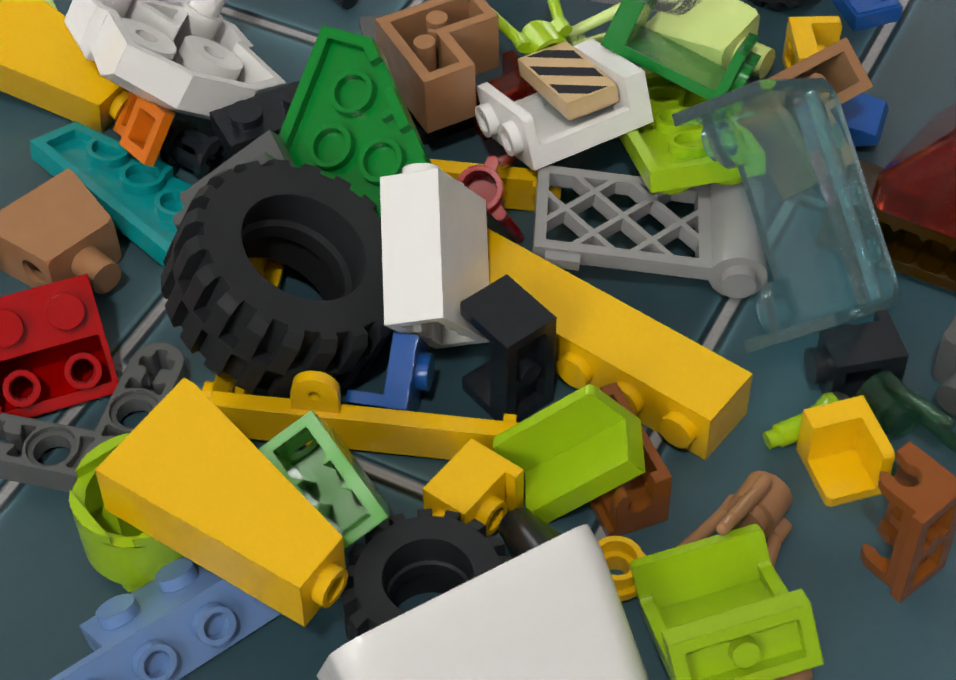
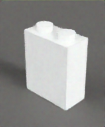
[380,163,490,349]

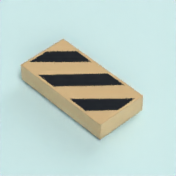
[517,41,619,121]

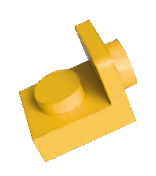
[782,16,842,70]

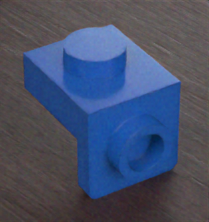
[346,332,435,412]

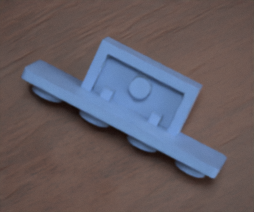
[49,558,281,680]

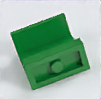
[601,0,761,106]

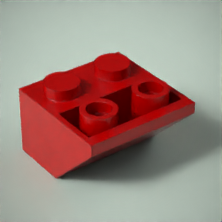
[0,273,119,418]

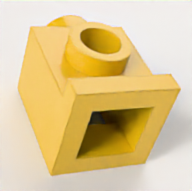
[422,438,524,537]

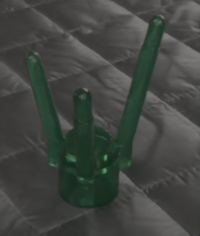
[856,371,956,478]

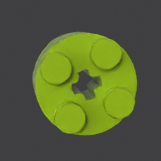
[69,433,186,593]

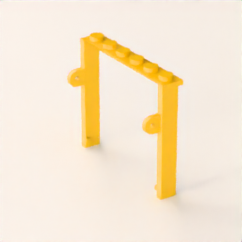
[202,159,562,460]

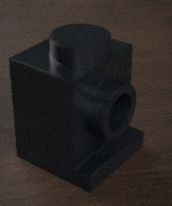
[804,310,909,401]

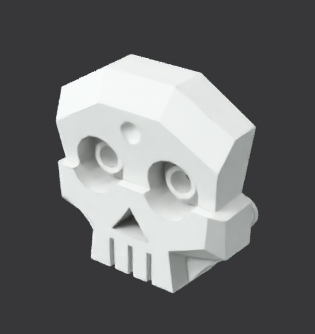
[64,0,286,120]

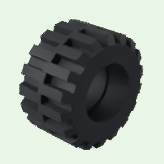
[341,509,512,642]

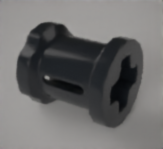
[160,118,230,180]

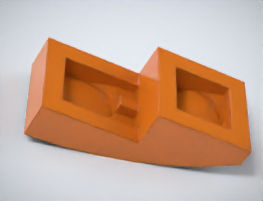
[113,91,175,167]

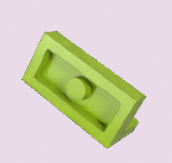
[493,384,645,524]

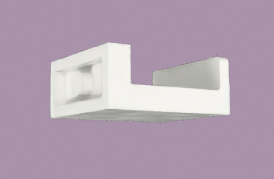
[475,39,654,171]

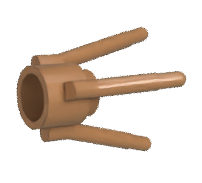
[676,471,793,567]

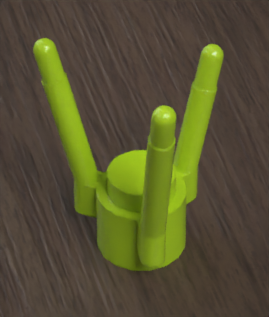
[492,0,572,56]

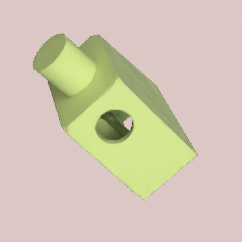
[640,0,775,79]

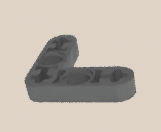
[0,342,188,492]

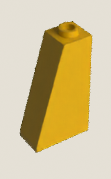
[0,0,128,133]
[95,378,348,627]

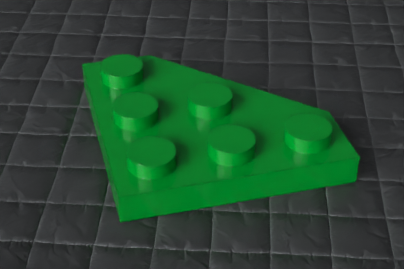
[279,25,432,218]

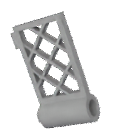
[532,165,768,299]

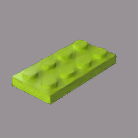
[619,73,765,195]

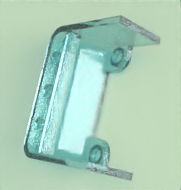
[672,78,899,353]

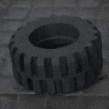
[161,159,394,399]

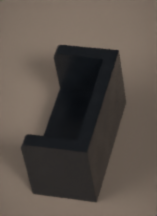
[460,274,557,422]

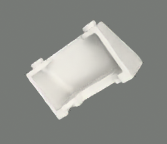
[317,524,649,680]

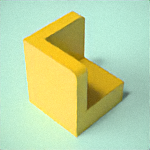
[796,395,895,507]

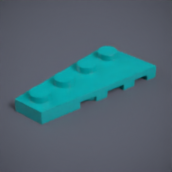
[30,121,192,268]

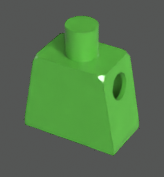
[259,410,389,550]

